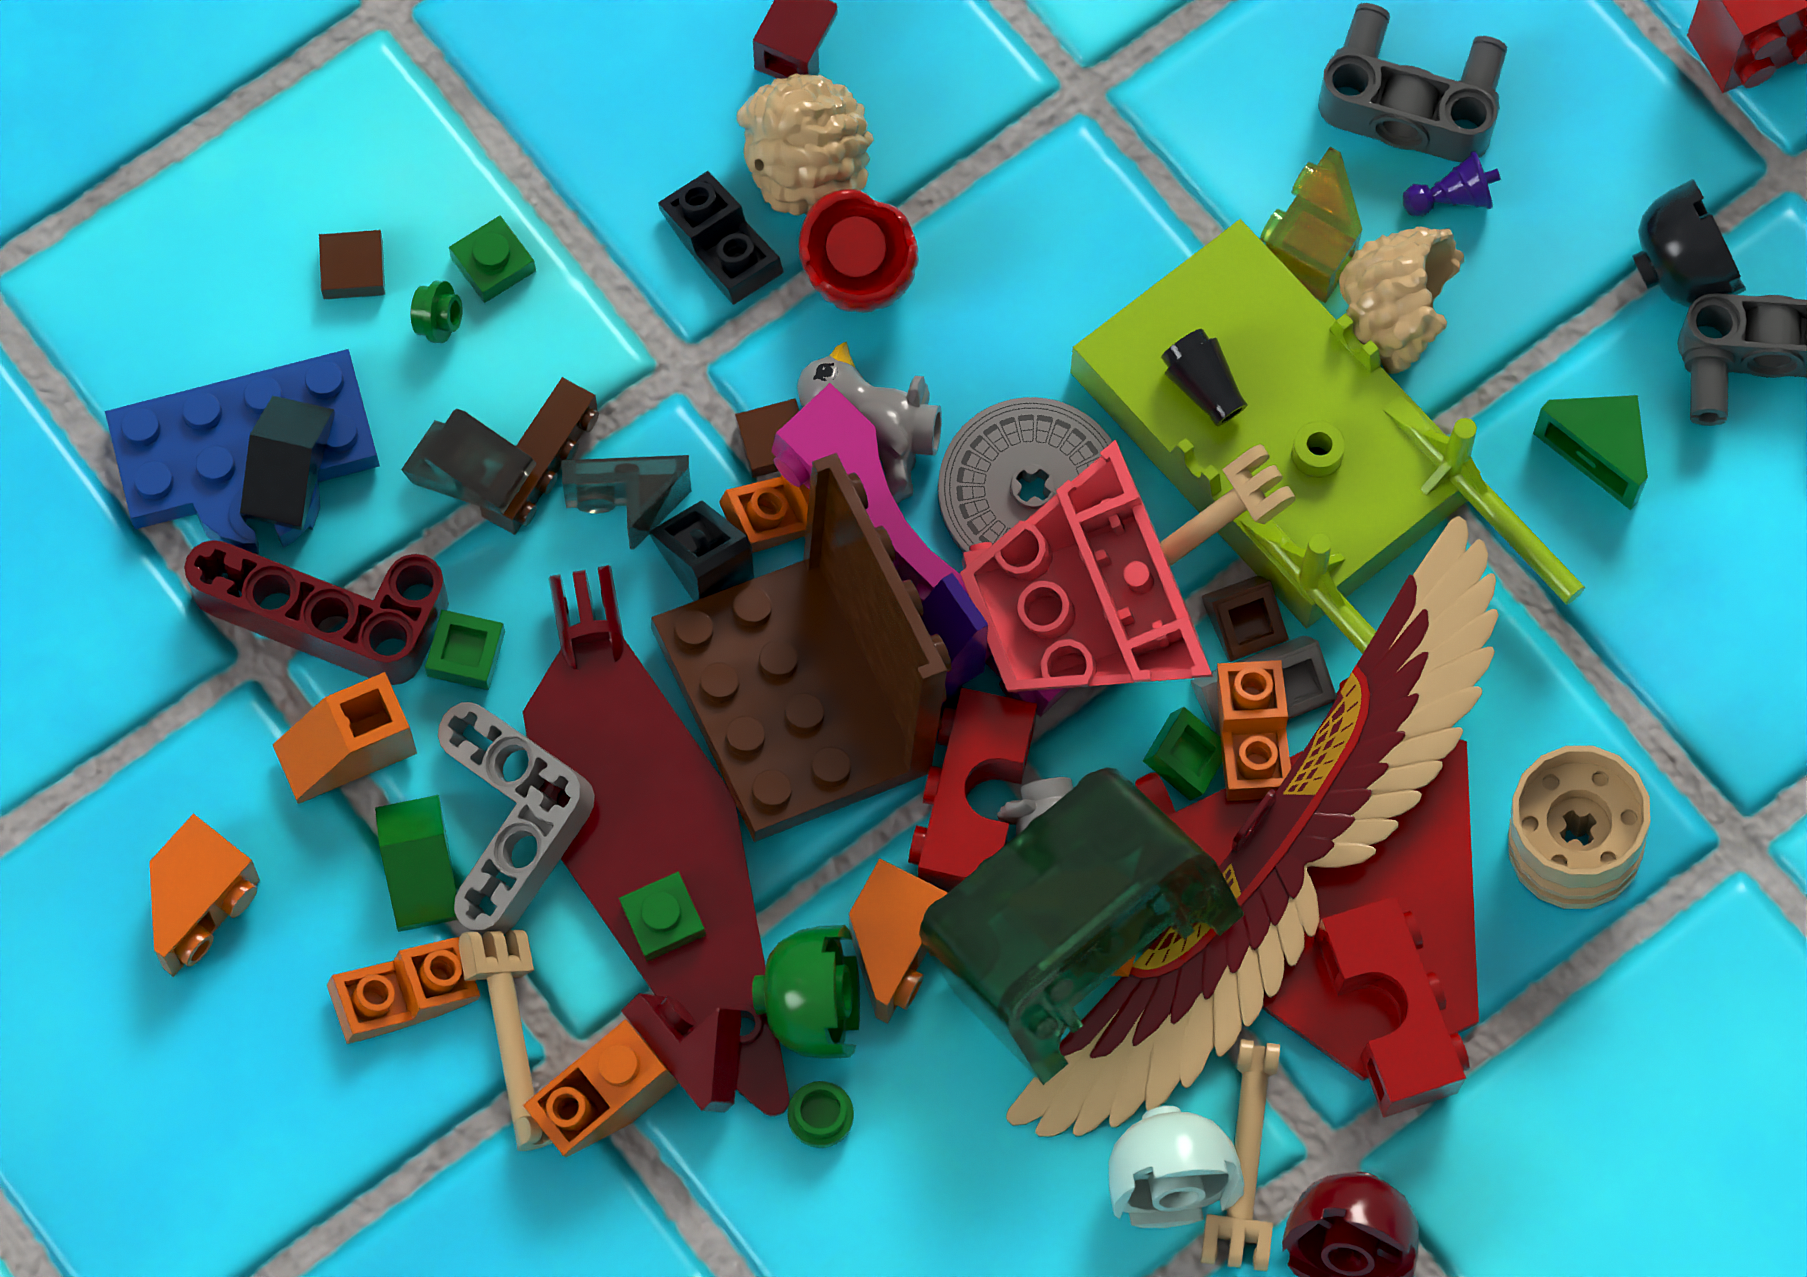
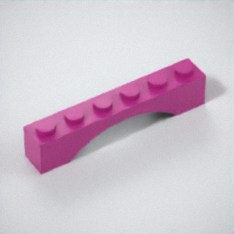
[771,383,1071,718]

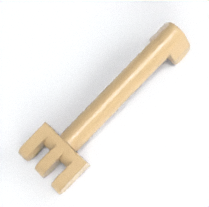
[1160,445,1296,566]
[459,930,553,1151]
[1201,1039,1280,1272]

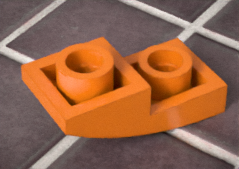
[719,475,810,553]
[1216,660,1291,801]
[327,936,480,1044]

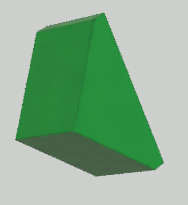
[1533,395,1648,510]
[375,795,458,932]

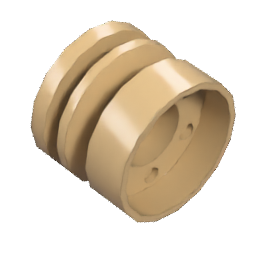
[1508,746,1650,909]

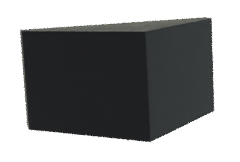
[240,396,335,531]
[648,500,754,601]

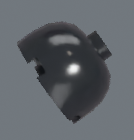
[1632,179,1746,307]

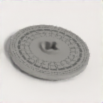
[938,397,1113,552]

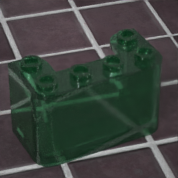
[919,767,1245,1085]

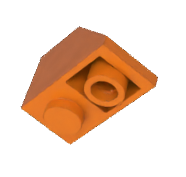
[273,672,417,804]
[149,813,260,977]
[849,858,954,1024]
[523,1019,679,1157]

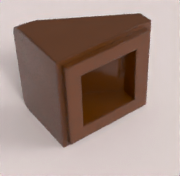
[1202,576,1289,662]

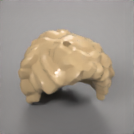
[737,74,874,216]
[1339,227,1464,374]

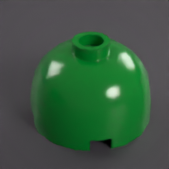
[752,925,860,1059]

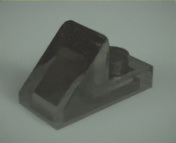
[401,409,536,514]
[562,455,691,550]

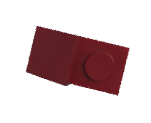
[621,993,741,1112]

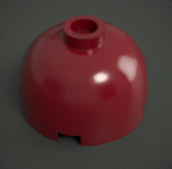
[1282,1172,1419,1277]

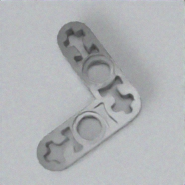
[438,702,595,936]

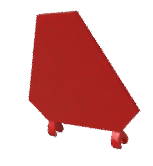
[1132,678,1479,1081]

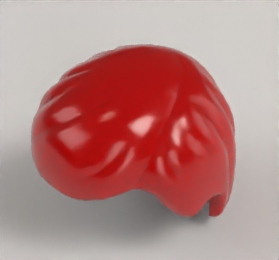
[799,189,919,313]

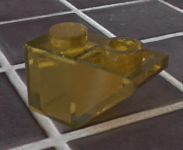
[1260,147,1362,303]

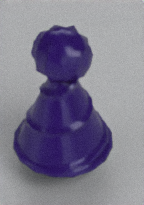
[1403,151,1501,216]

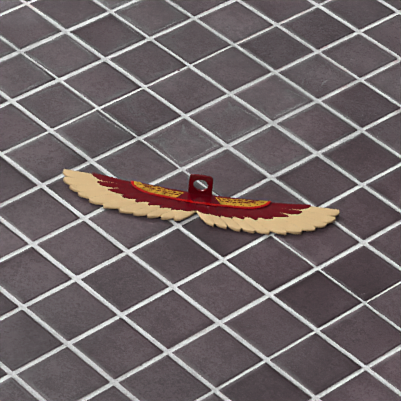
[1006,516,1499,1137]

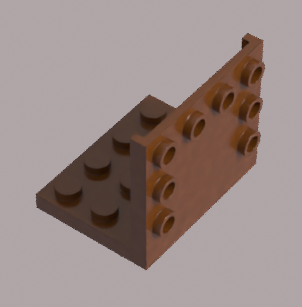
[651,453,951,842]

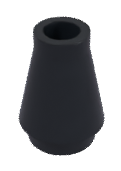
[1161,328,1248,426]

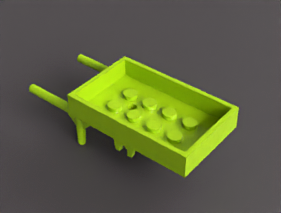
[1070,219,1585,654]

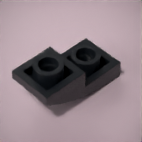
[658,171,784,305]

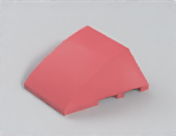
[960,439,1213,692]

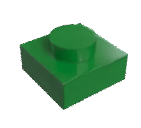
[449,215,536,303]
[425,610,505,690]
[1143,707,1223,801]
[619,872,706,962]

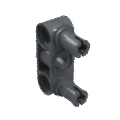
[1318,3,1507,162]
[1677,294,1807,426]

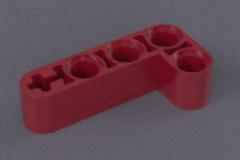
[184,540,449,685]

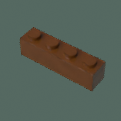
[479,377,599,535]

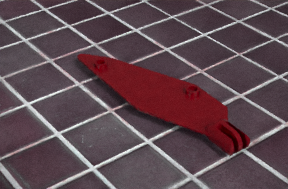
[523,565,790,1117]

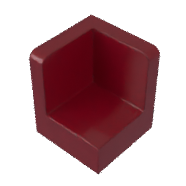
[753,0,837,79]

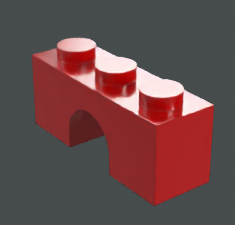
[908,688,1037,901]
[1315,895,1470,1118]

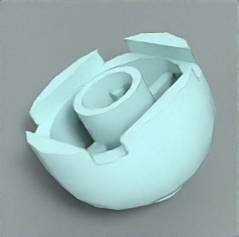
[1108,1106,1244,1228]

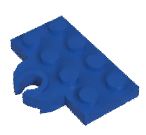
[105,349,380,554]

